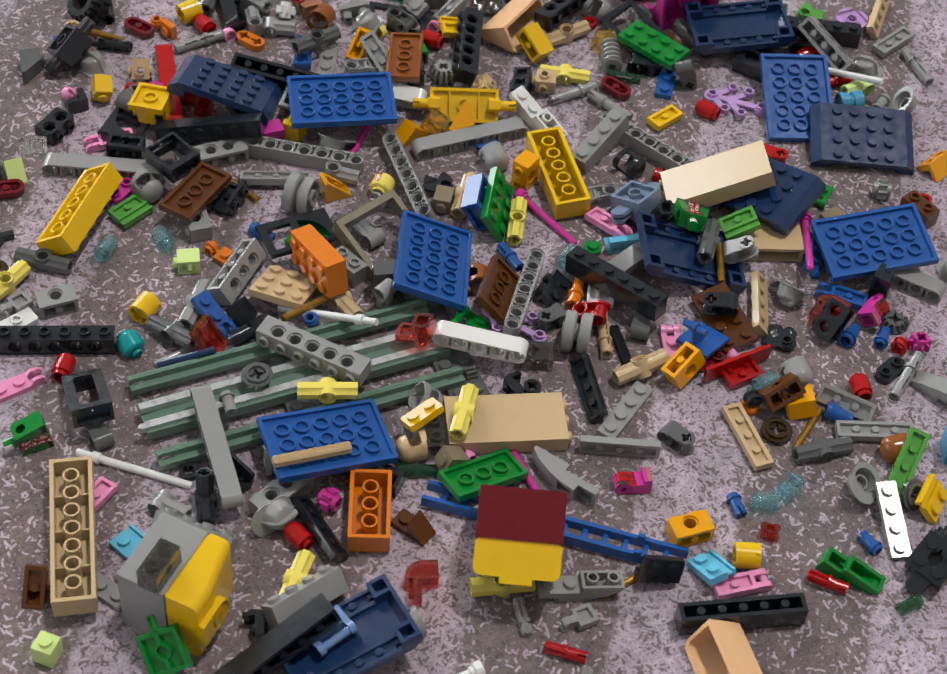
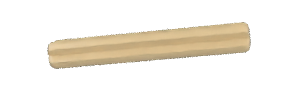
[272,441,352,468]

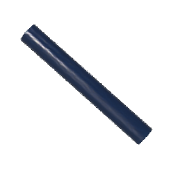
[157,346,216,368]

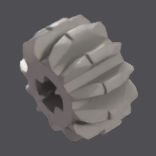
[429,59,454,86]

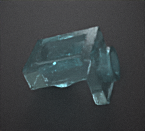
[771,470,805,505]

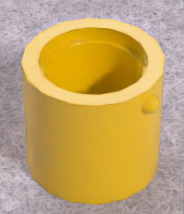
[175,0,203,25]
[128,291,161,325]
[732,542,762,570]

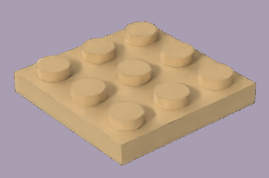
[248,264,319,309]

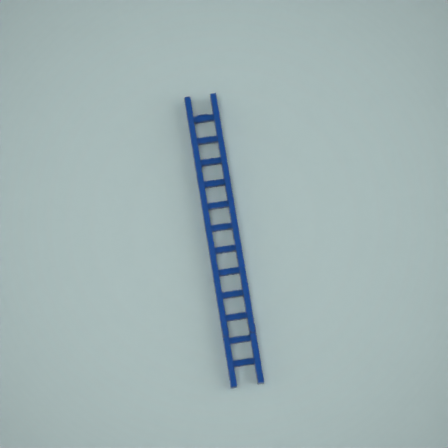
[420,480,689,575]

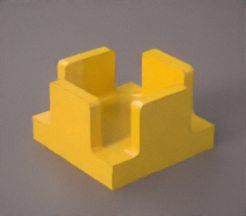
[128,82,173,125]

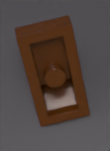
[390,508,436,547]
[21,563,50,610]

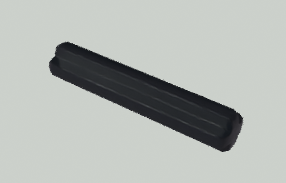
[609,325,632,365]

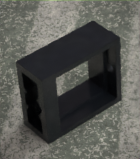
[144,131,201,184]

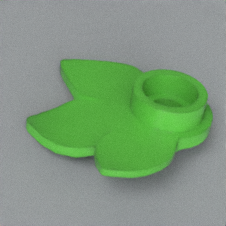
[796,3,825,20]

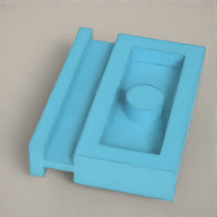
[109,524,145,560]
[686,549,736,586]

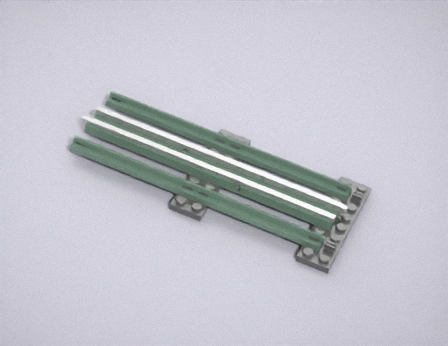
[126,292,491,471]

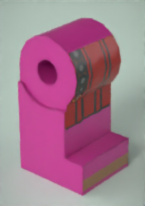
[857,294,889,327]
[612,467,653,495]

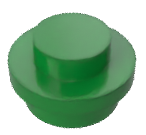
[584,240,602,255]

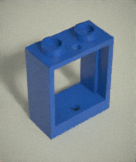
[460,173,488,231]

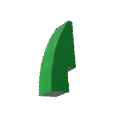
[815,546,886,595]

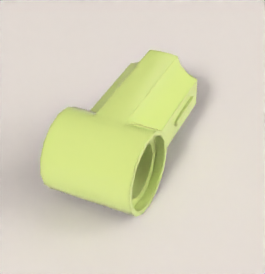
[840,74,875,96]

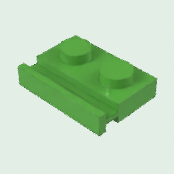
[107,194,154,229]
[718,205,762,240]

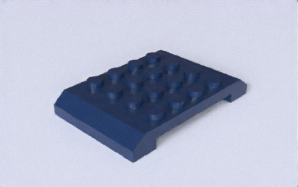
[683,0,795,55]
[166,54,284,126]
[809,102,914,175]
[719,157,826,236]
[635,210,747,293]
[283,573,423,674]

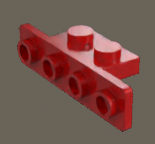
[703,344,772,390]

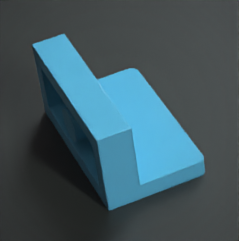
[603,234,640,254]

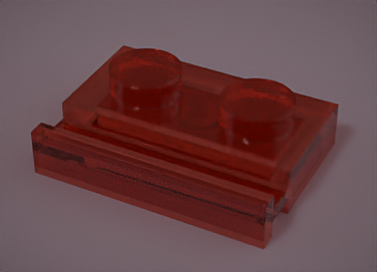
[188,315,228,353]

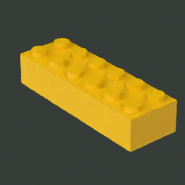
[526,126,591,220]
[35,162,123,256]

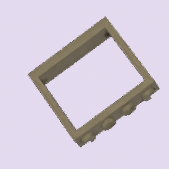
[331,189,409,281]

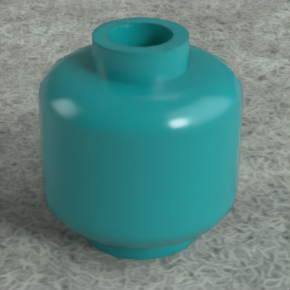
[116,329,145,358]

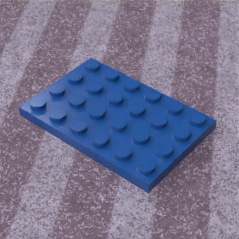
[759,53,832,142]
[287,72,398,129]
[810,203,939,282]
[392,209,473,312]
[256,398,399,484]

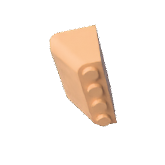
[482,0,544,53]
[685,619,763,674]

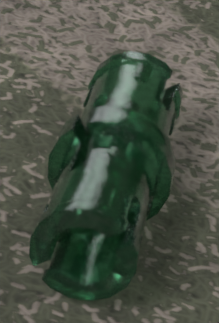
[607,69,641,85]
[397,462,438,478]

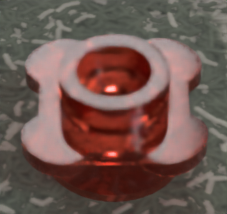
[759,521,781,541]

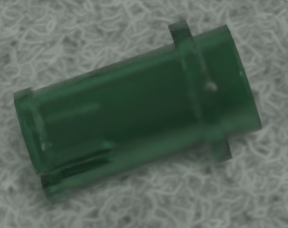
[895,594,924,616]

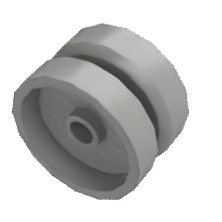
[281,172,320,214]
[560,310,594,354]

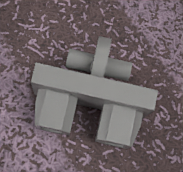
[338,0,369,24]

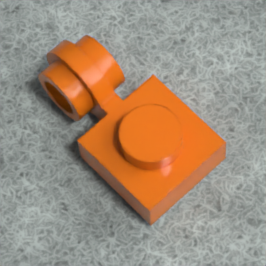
[150,15,177,40]
[203,241,233,266]

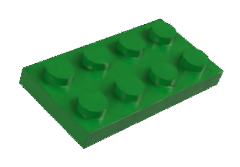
[617,20,690,71]
[480,166,513,242]
[437,448,529,502]

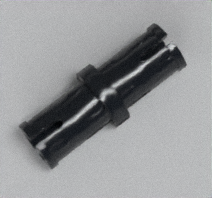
[97,38,133,52]

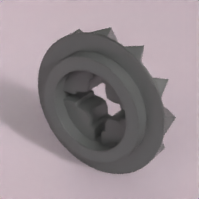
[880,309,909,334]
[241,362,273,389]
[900,478,923,511]

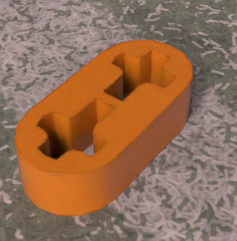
[236,30,265,52]

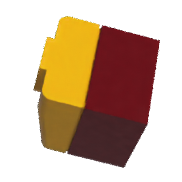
[473,484,568,587]

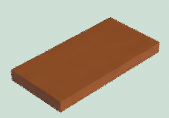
[386,32,424,83]

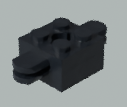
[45,16,96,76]
[904,529,947,596]

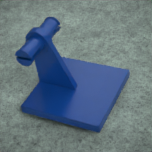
[676,318,730,359]

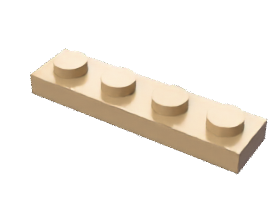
[866,0,890,40]
[750,270,769,337]
[722,402,774,471]

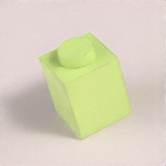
[30,630,64,668]

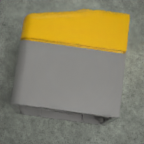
[116,512,233,657]

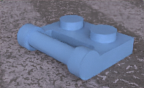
[311,605,359,657]

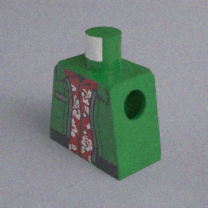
[673,197,709,233]
[2,410,55,456]

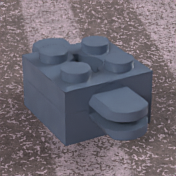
[610,180,661,224]

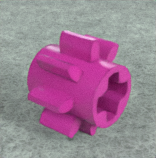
[909,331,932,353]
[316,487,342,513]

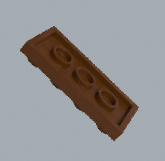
[159,161,232,224]
[475,253,520,325]
[691,281,760,355]

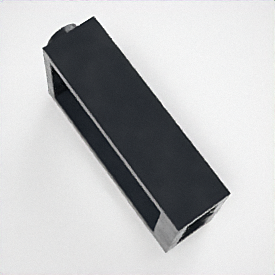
[731,49,777,83]
[61,368,115,428]

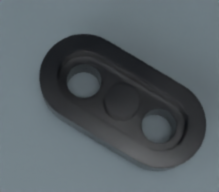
[874,356,906,385]

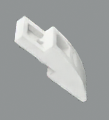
[508,85,568,137]

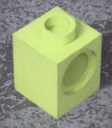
[173,248,201,275]

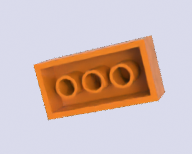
[289,224,349,298]
[347,469,392,553]

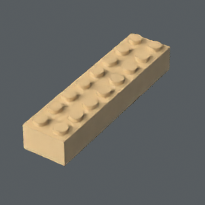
[49,456,99,617]

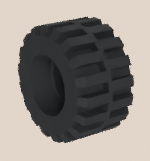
[67,0,111,26]

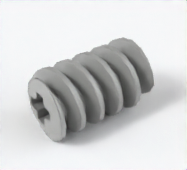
[599,38,623,73]

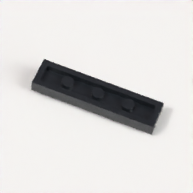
[569,352,608,424]
[290,495,349,562]

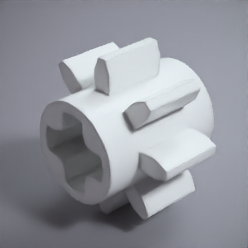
[275,1,296,20]

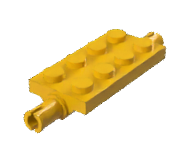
[412,87,516,124]

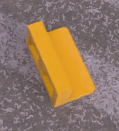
[917,150,947,182]

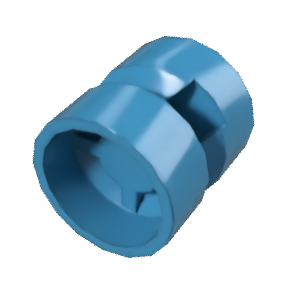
[834,90,865,106]

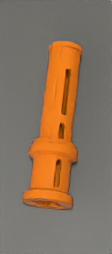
[564,277,585,310]

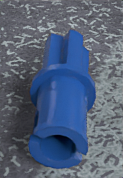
[496,242,524,272]

